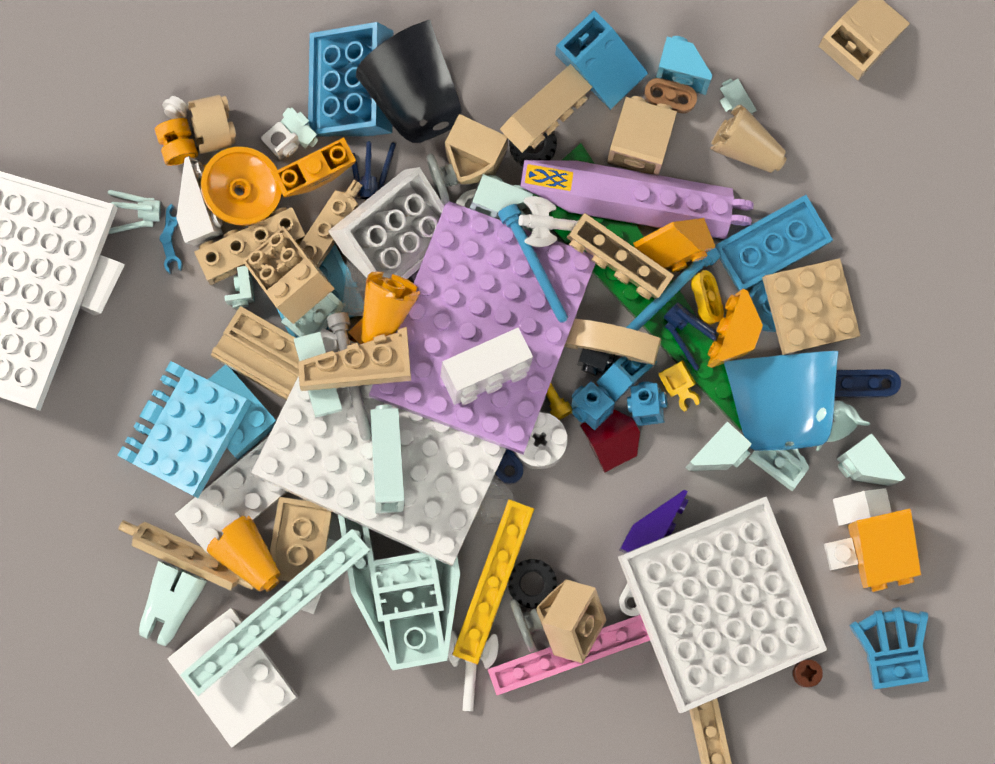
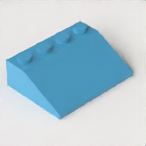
[308,22,394,137]

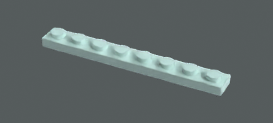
[180,529,371,696]

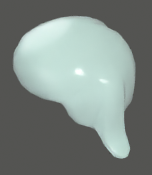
[816,400,870,451]

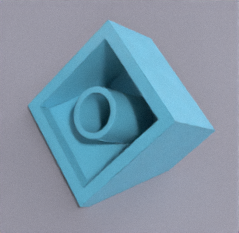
[656,36,712,95]

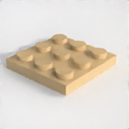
[762,258,861,355]

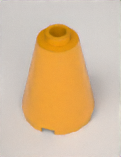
[361,271,420,343]
[207,515,281,592]

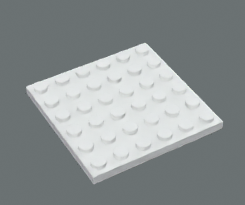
[618,496,827,713]

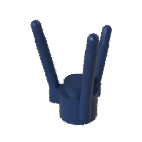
[352,141,396,200]
[664,302,717,371]

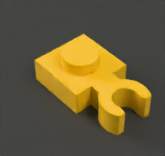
[658,360,701,412]

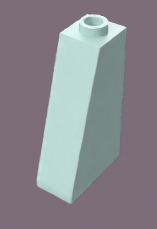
[370,405,404,513]

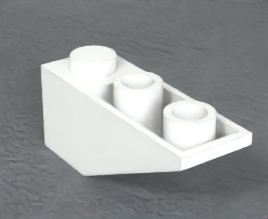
[177,156,223,246]

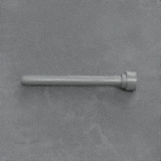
[327,312,371,441]

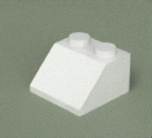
[80,255,125,316]

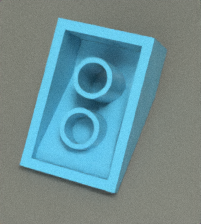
[208,365,276,459]

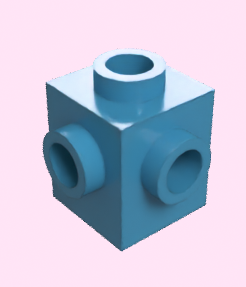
[571,381,615,430]
[627,382,668,426]

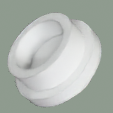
[162,96,188,119]

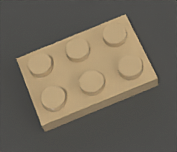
[270,497,333,582]

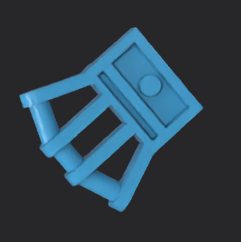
[849,607,929,690]

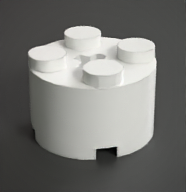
[514,412,567,469]

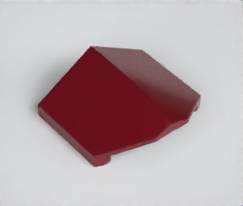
[580,410,640,473]

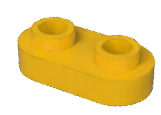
[691,270,724,325]

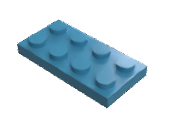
[715,195,833,291]

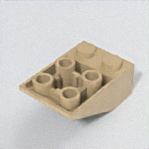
[818,0,910,80]
[243,226,335,324]

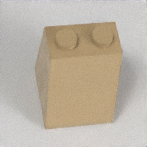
[607,96,677,175]

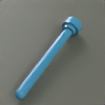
[498,204,568,323]
[626,248,721,331]

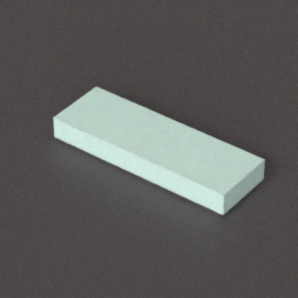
[294,332,342,418]

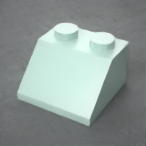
[685,422,752,471]
[837,434,905,486]

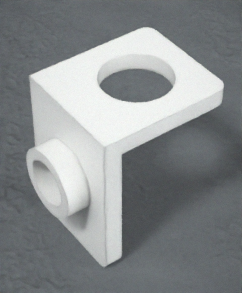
[261,122,300,161]

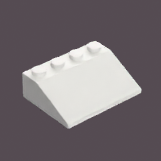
[328,167,444,279]
[167,608,299,748]

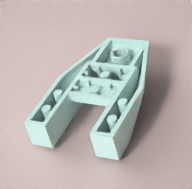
[338,515,460,670]

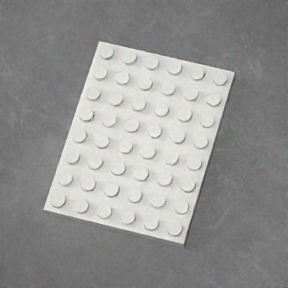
[0,171,118,411]
[251,328,507,566]

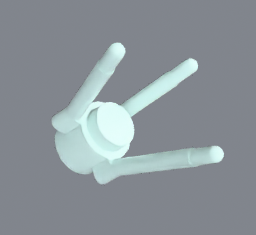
[108,190,161,234]

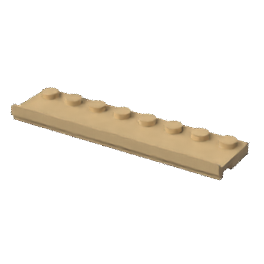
[211,306,299,401]

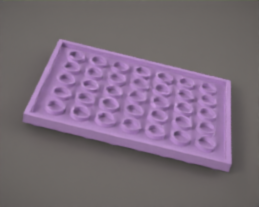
[369,201,595,454]

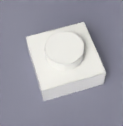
[824,538,858,571]

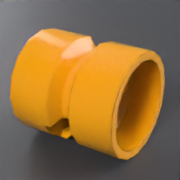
[154,118,198,166]

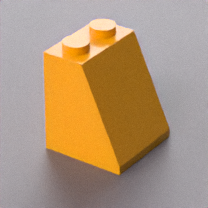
[847,509,921,592]

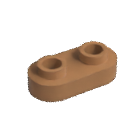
[644,78,697,113]

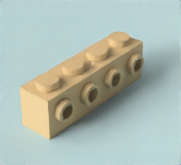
[500,64,592,153]
[194,207,305,285]
[567,213,674,300]

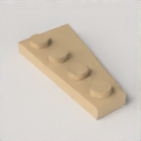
[298,327,411,391]

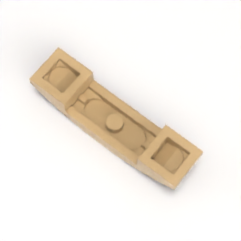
[564,319,661,365]

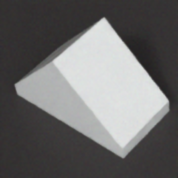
[832,488,892,526]

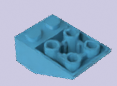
[555,10,648,110]

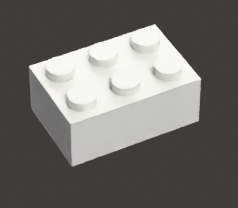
[440,328,533,405]

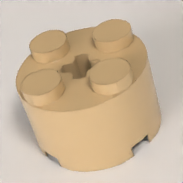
[188,95,236,154]

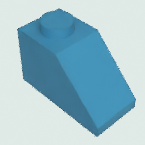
[596,356,657,401]

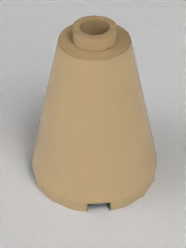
[710,104,787,173]

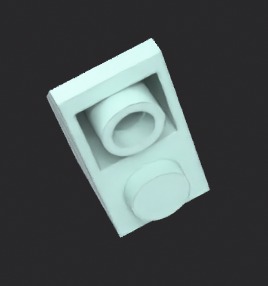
[469,174,533,219]

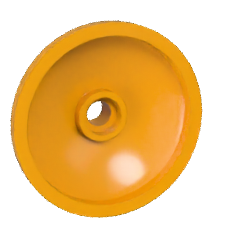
[201,147,282,226]

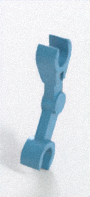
[159,204,183,274]

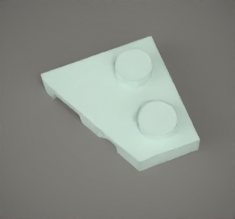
[748,442,809,491]

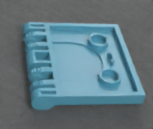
[117,361,252,498]

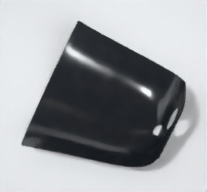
[356,20,462,143]

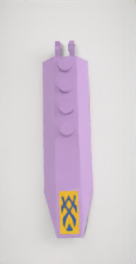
[520,160,754,240]

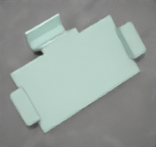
[720,79,757,114]
[281,107,318,149]

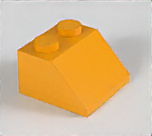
[633,218,716,272]

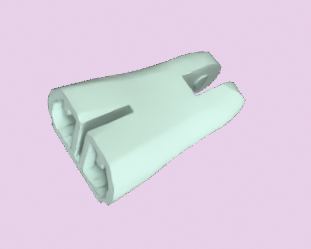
[139,561,207,646]

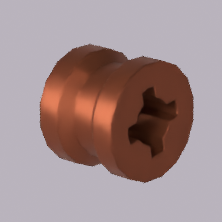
[792,660,823,687]

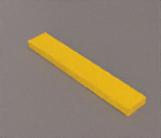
[452,499,534,665]

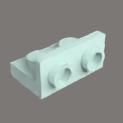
[281,292,346,337]

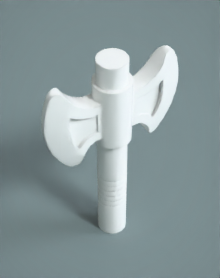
[518,196,578,247]
[448,631,499,711]

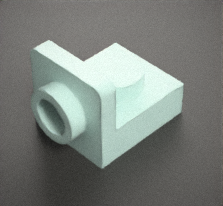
[224,266,255,309]

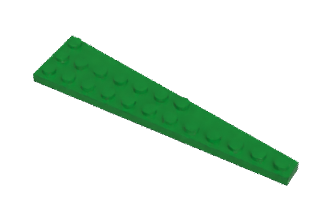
[527,143,742,431]

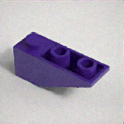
[619,490,689,553]

